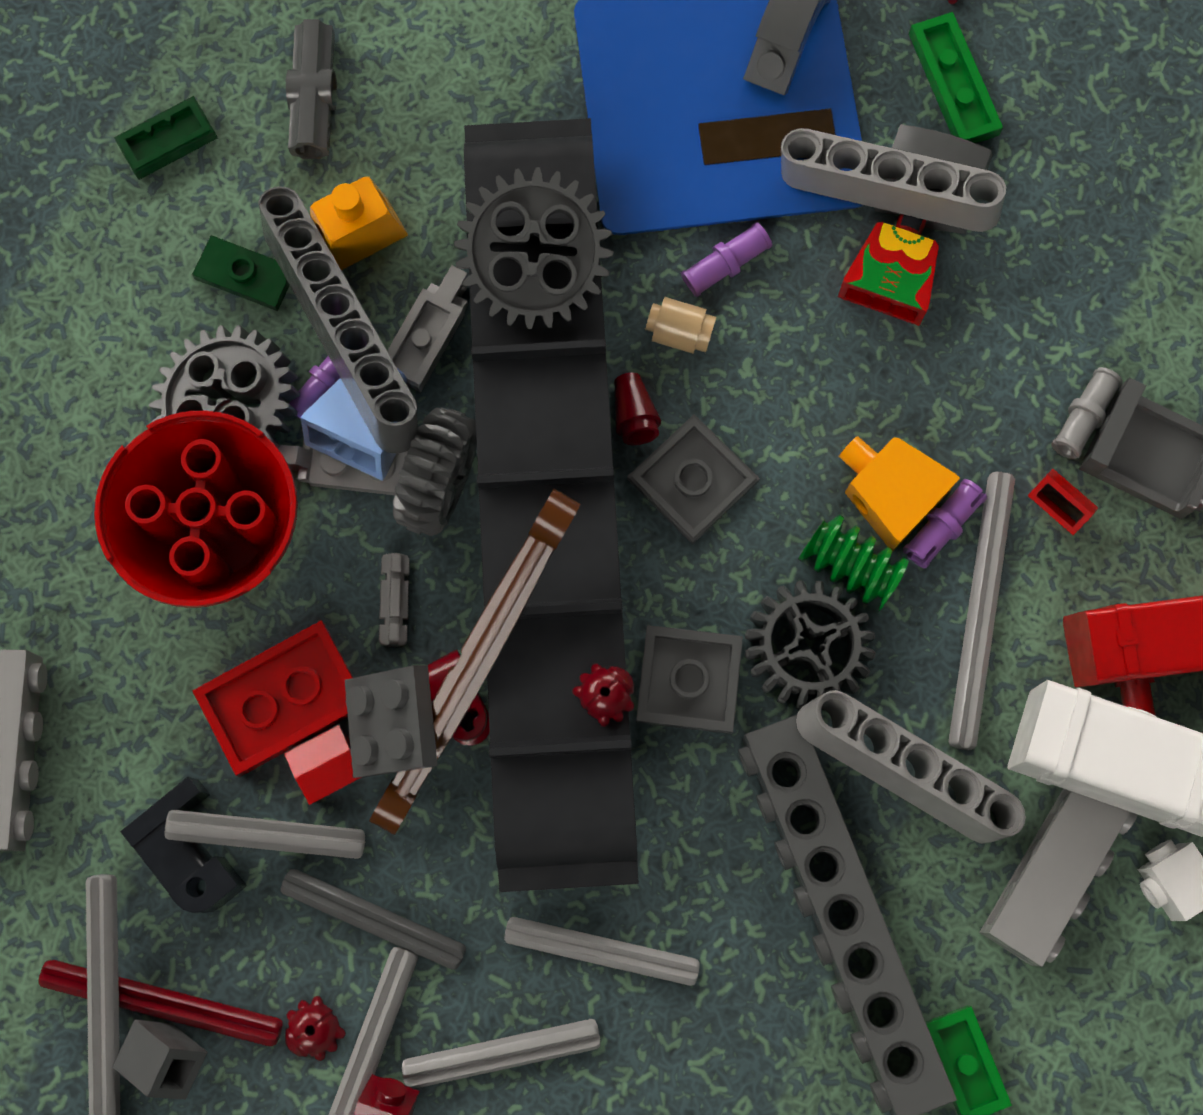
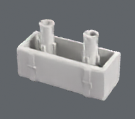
[1007,680,1203,837]

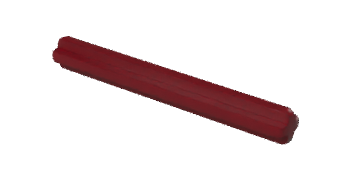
[38,960,283,1047]

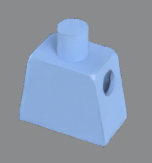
[301,368,407,481]

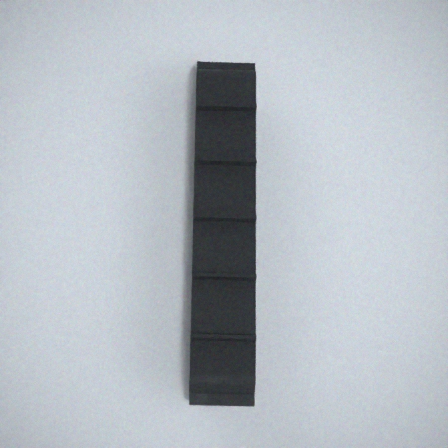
[464,118,639,892]

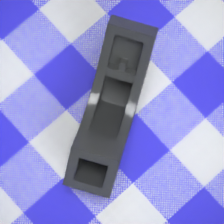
[743,0,831,95]

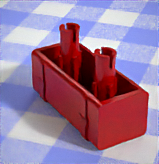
[1063,595,1203,716]

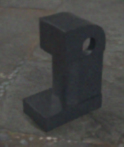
[120,777,247,913]

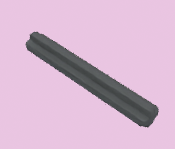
[280,869,466,970]

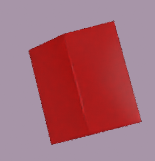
[1028,469,1098,535]
[284,725,362,805]

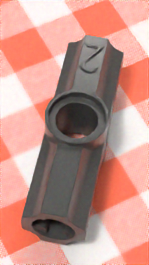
[286,19,337,159]

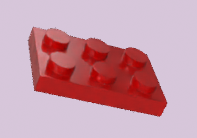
[192,620,354,777]

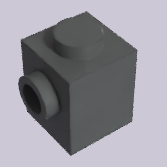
[113,1020,208,1100]

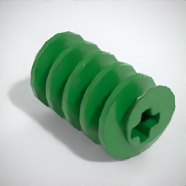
[798,515,909,612]

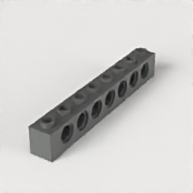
[738,715,957,1115]

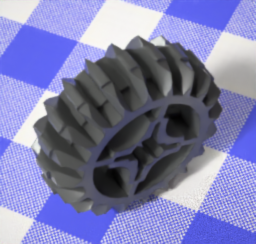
[393,407,477,536]
[745,580,876,710]

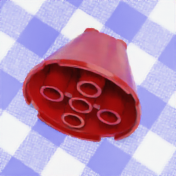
[94,411,298,608]

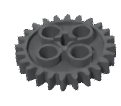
[454,167,613,329]
[149,325,300,448]

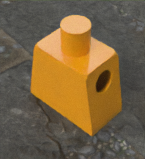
[310,176,408,270]
[839,436,960,551]

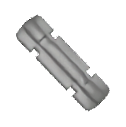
[379,553,410,647]

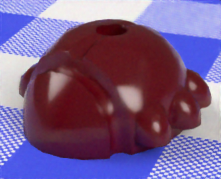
[572,663,634,727]
[285,996,346,1061]

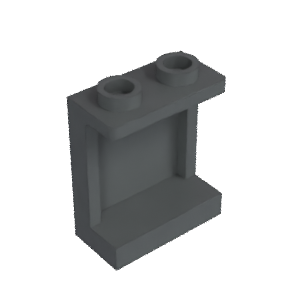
[1079,377,1203,520]

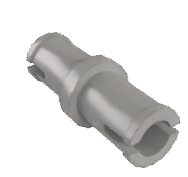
[1051,367,1123,459]

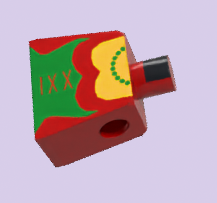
[837,214,939,326]

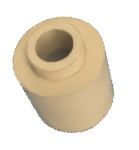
[645,297,717,354]

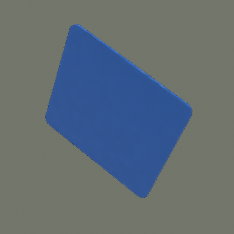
[574,0,863,235]

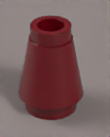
[614,372,661,445]

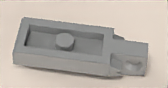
[387,265,468,393]
[278,441,409,495]

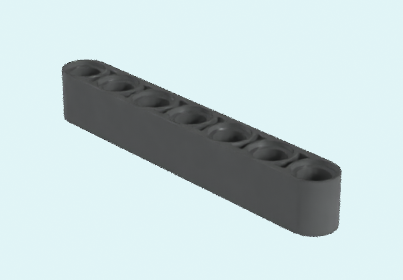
[258,186,418,454]

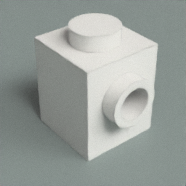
[1137,839,1203,921]

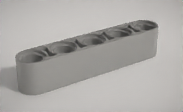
[781,128,1006,232]
[796,690,1026,844]

